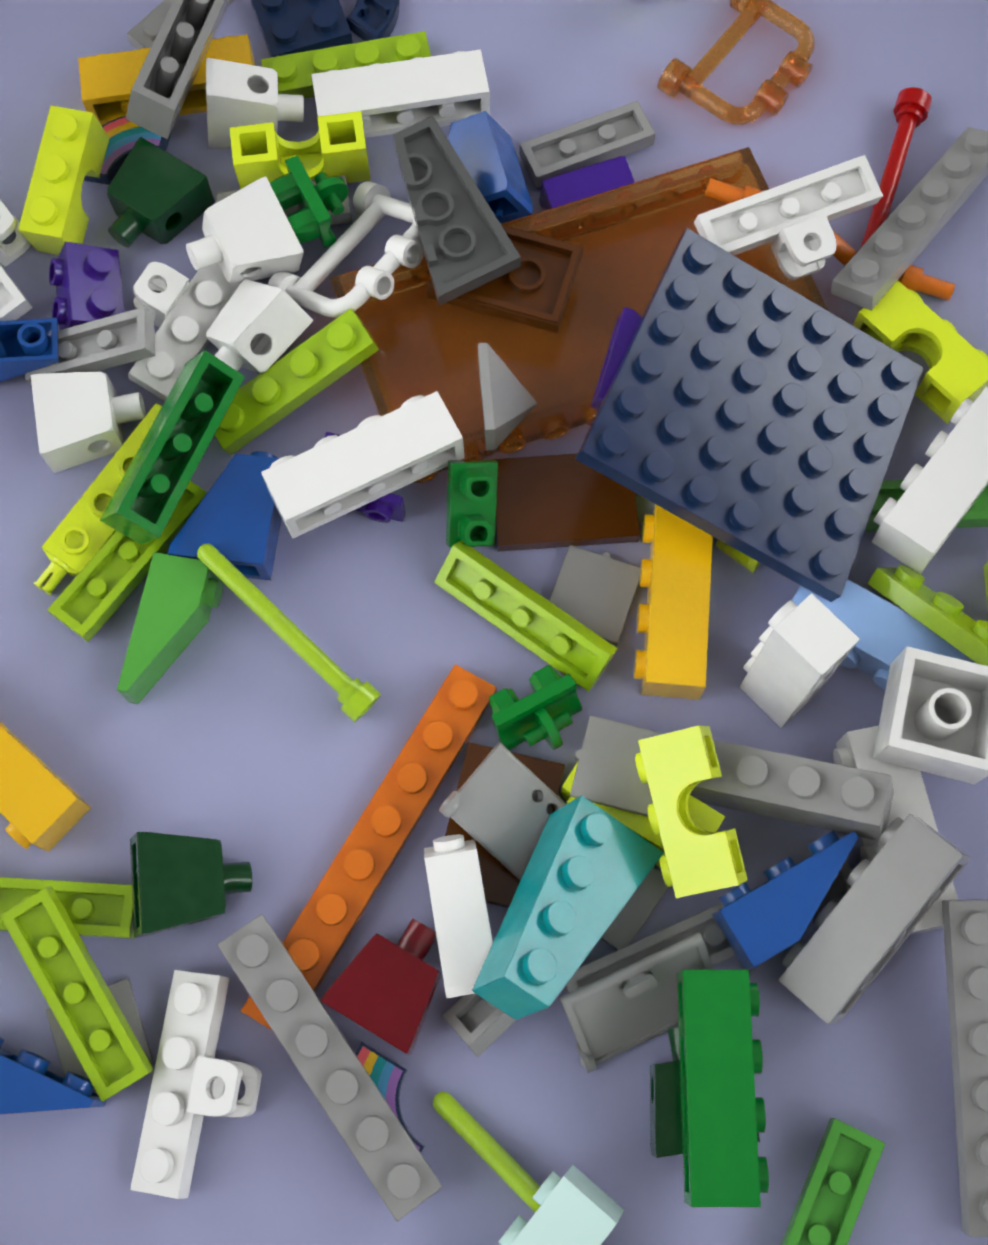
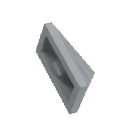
[477,343,538,450]

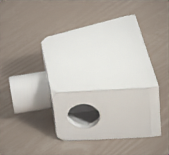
[206,58,304,148]
[186,176,304,284]
[206,279,313,374]
[30,372,146,473]

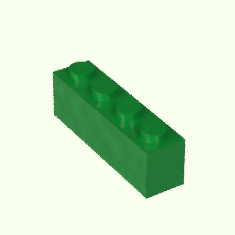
[100,350,245,545]
[676,969,769,1207]

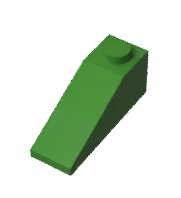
[117,552,223,704]

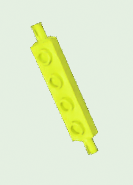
[34,403,162,596]

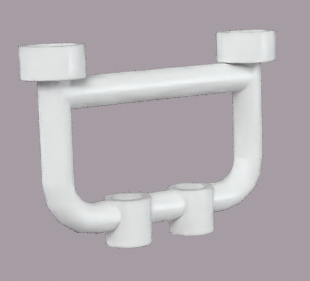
[267,181,424,318]

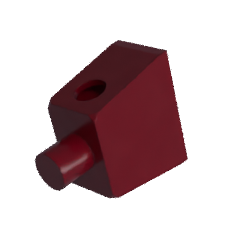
[320,918,441,1055]

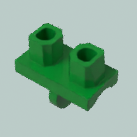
[270,155,349,248]
[446,460,498,547]
[489,665,583,750]

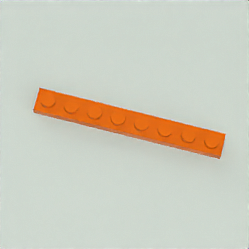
[241,664,497,1031]

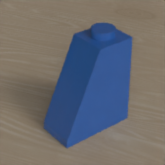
[448,111,533,224]
[168,451,282,581]

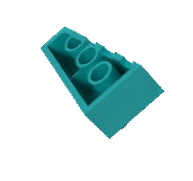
[472,795,664,1020]

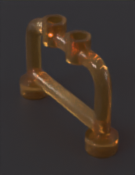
[657,0,815,125]

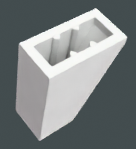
[424,834,493,999]

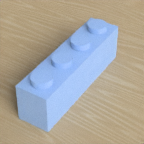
[792,579,976,690]

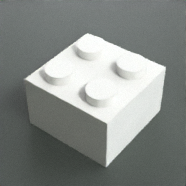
[873,646,988,785]

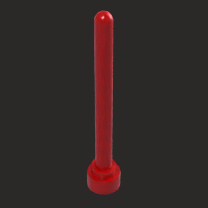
[861,87,932,247]

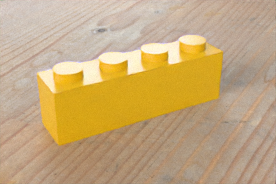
[78,34,256,126]
[634,504,713,700]
[0,721,91,852]

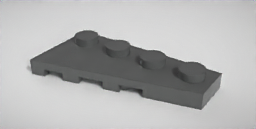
[393,116,521,306]

